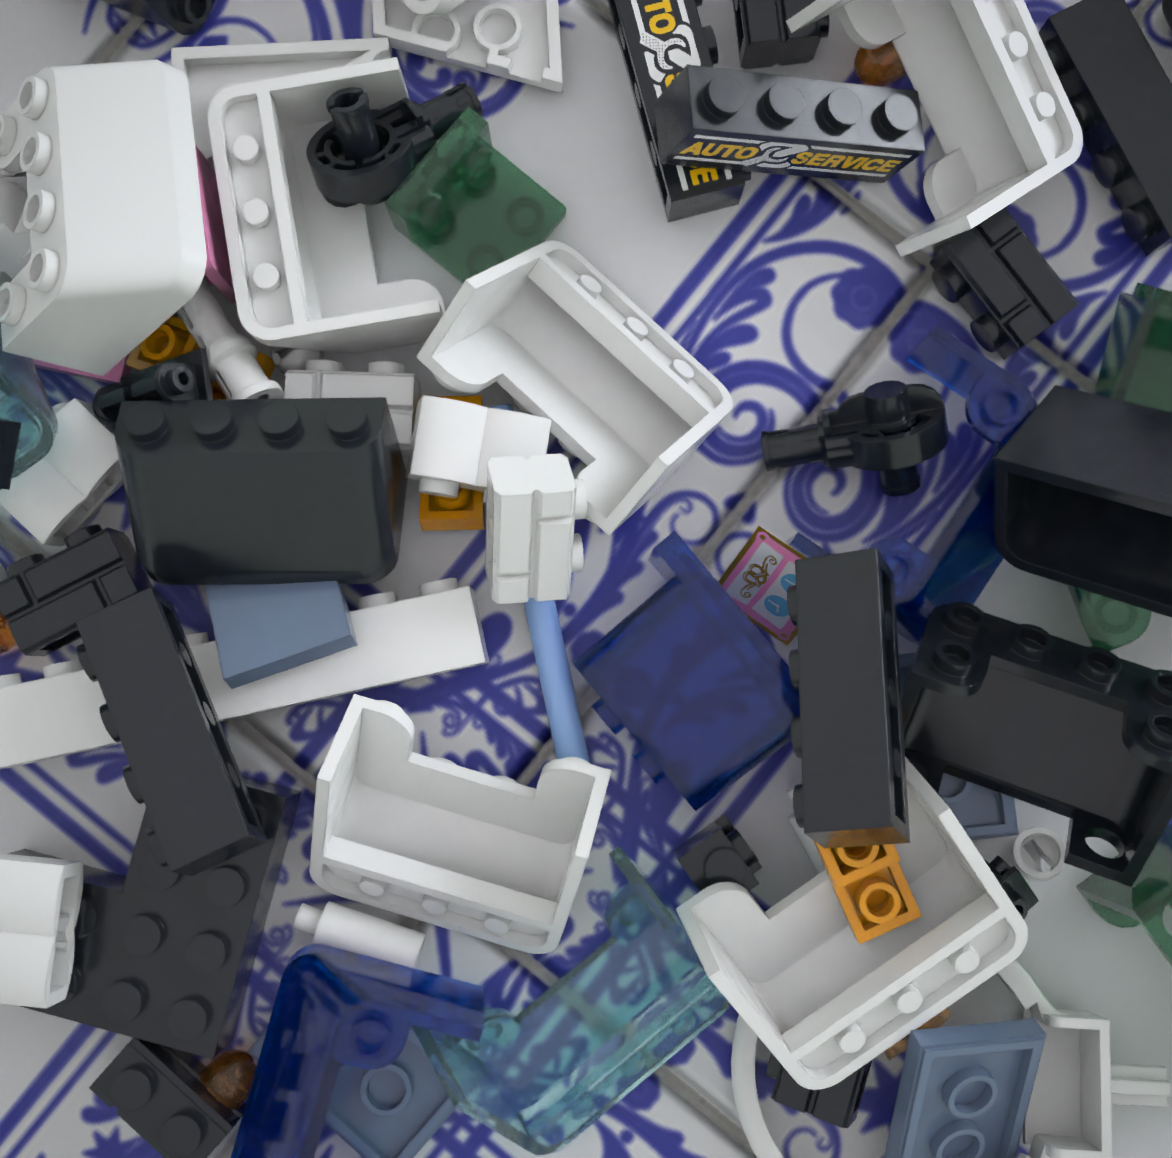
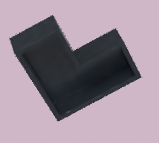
[8,775,302,1059]

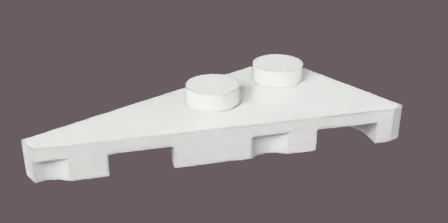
[171,37,392,163]

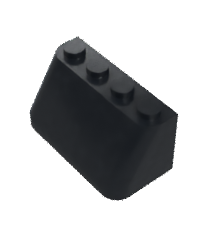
[994,385,1172,617]
[114,397,408,585]

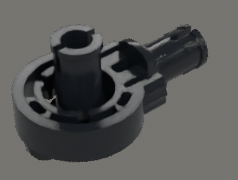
[306,81,483,208]
[761,380,949,496]

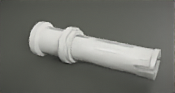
[177,278,284,400]

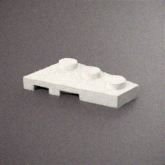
[372,0,563,93]

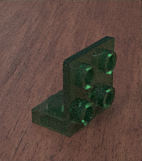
[385,106,566,284]

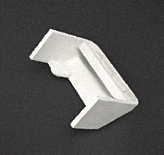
[786,0,1083,257]

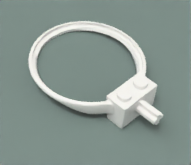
[731,960,1172,1158]

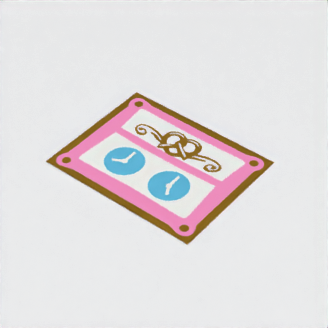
[709,525,808,646]

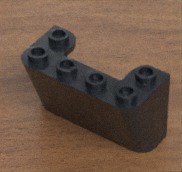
[901,602,1172,887]

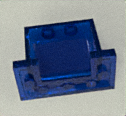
[572,531,800,811]

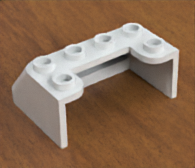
[207,57,446,354]
[0,59,207,376]
[416,240,733,536]
[309,694,612,954]
[676,757,1029,1090]

